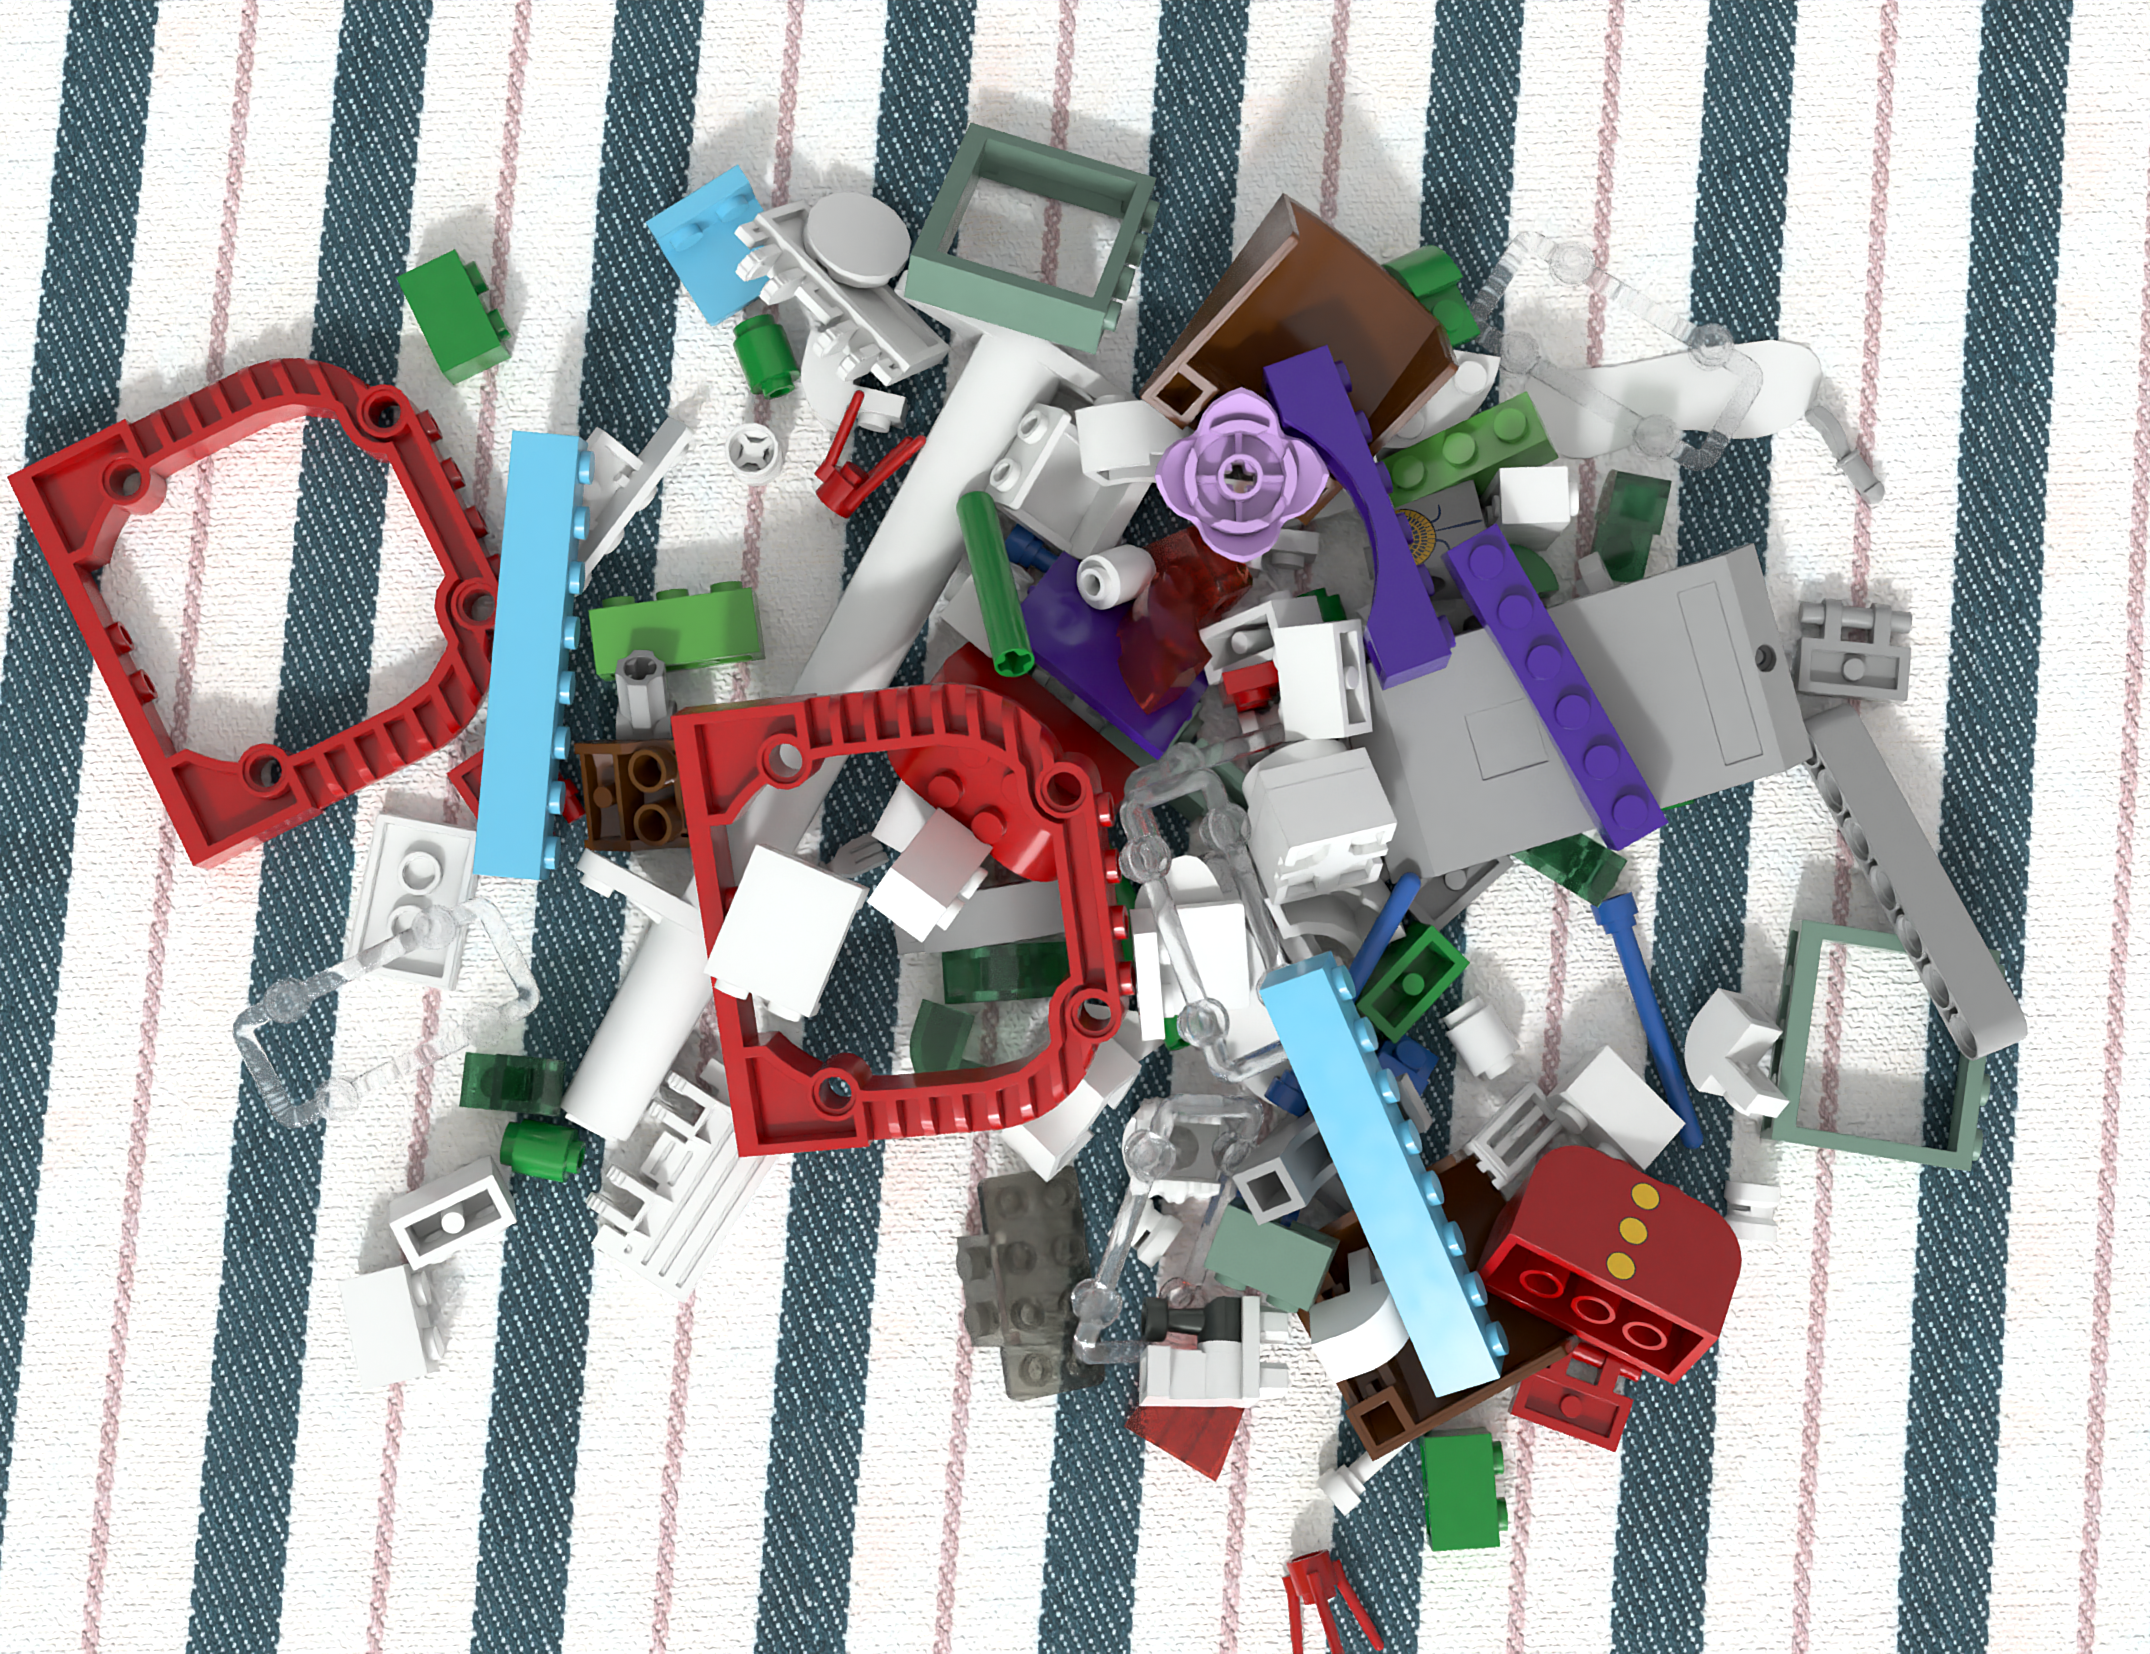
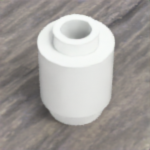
[1077,544,1156,610]
[1442,995,1520,1080]

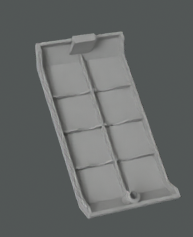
[1348,543,1813,884]

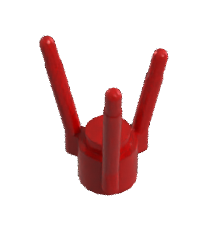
[814,390,927,519]
[1282,1549,1384,1654]

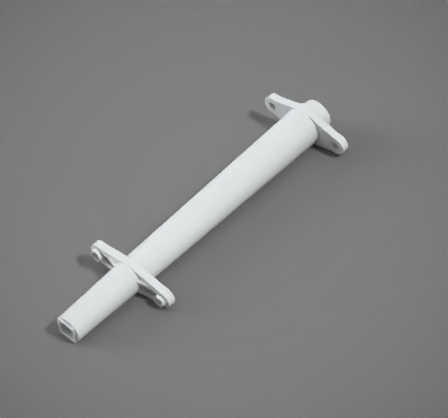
[559,270,1138,1143]

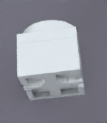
[1242,739,1397,906]

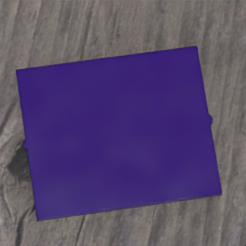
[1021,550,1209,760]

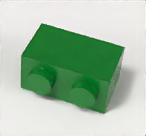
[396,249,512,385]
[1354,921,1470,1044]
[1419,1427,1508,1552]

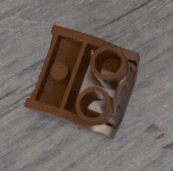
[574,738,690,852]

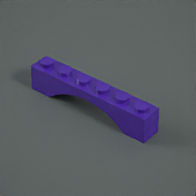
[1261,345,1456,691]
[1440,523,1669,851]

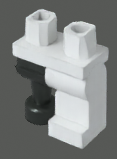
[1139,1296,1289,1408]

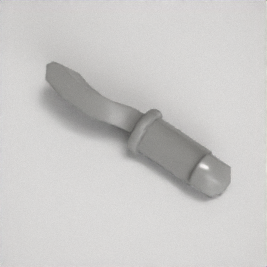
[1804,406,1886,504]
[818,832,889,878]

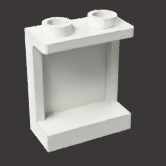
[984,402,1152,563]
[703,844,870,1022]

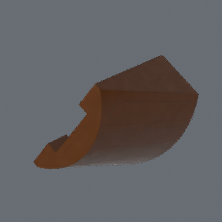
[1139,193,1459,526]
[1297,1149,1582,1461]

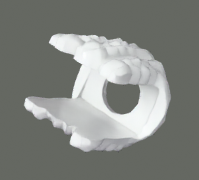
[1122,1096,1233,1204]

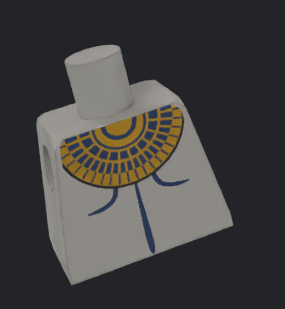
[1363,480,1486,601]

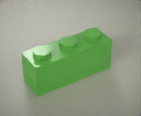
[1378,391,1559,508]
[588,581,766,682]

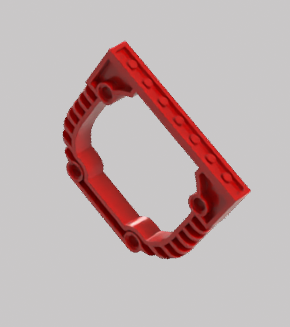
[7,358,501,870]
[670,682,1136,1157]

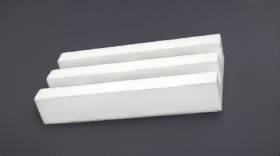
[1461,1080,1563,1190]

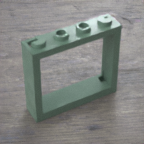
[904,123,1161,355]
[1760,919,2005,1171]

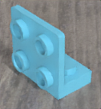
[646,164,770,326]

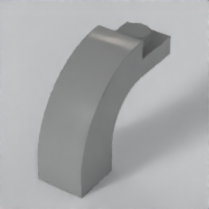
[893,879,1065,955]
[1231,1073,1433,1226]

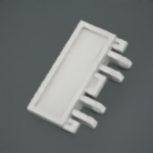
[734,199,951,387]
[585,1057,781,1304]

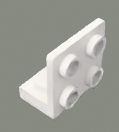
[1130,900,1251,1041]

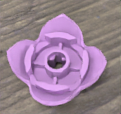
[1154,387,1329,563]

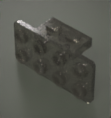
[956,1165,1106,1401]

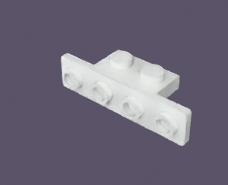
[574,417,695,598]

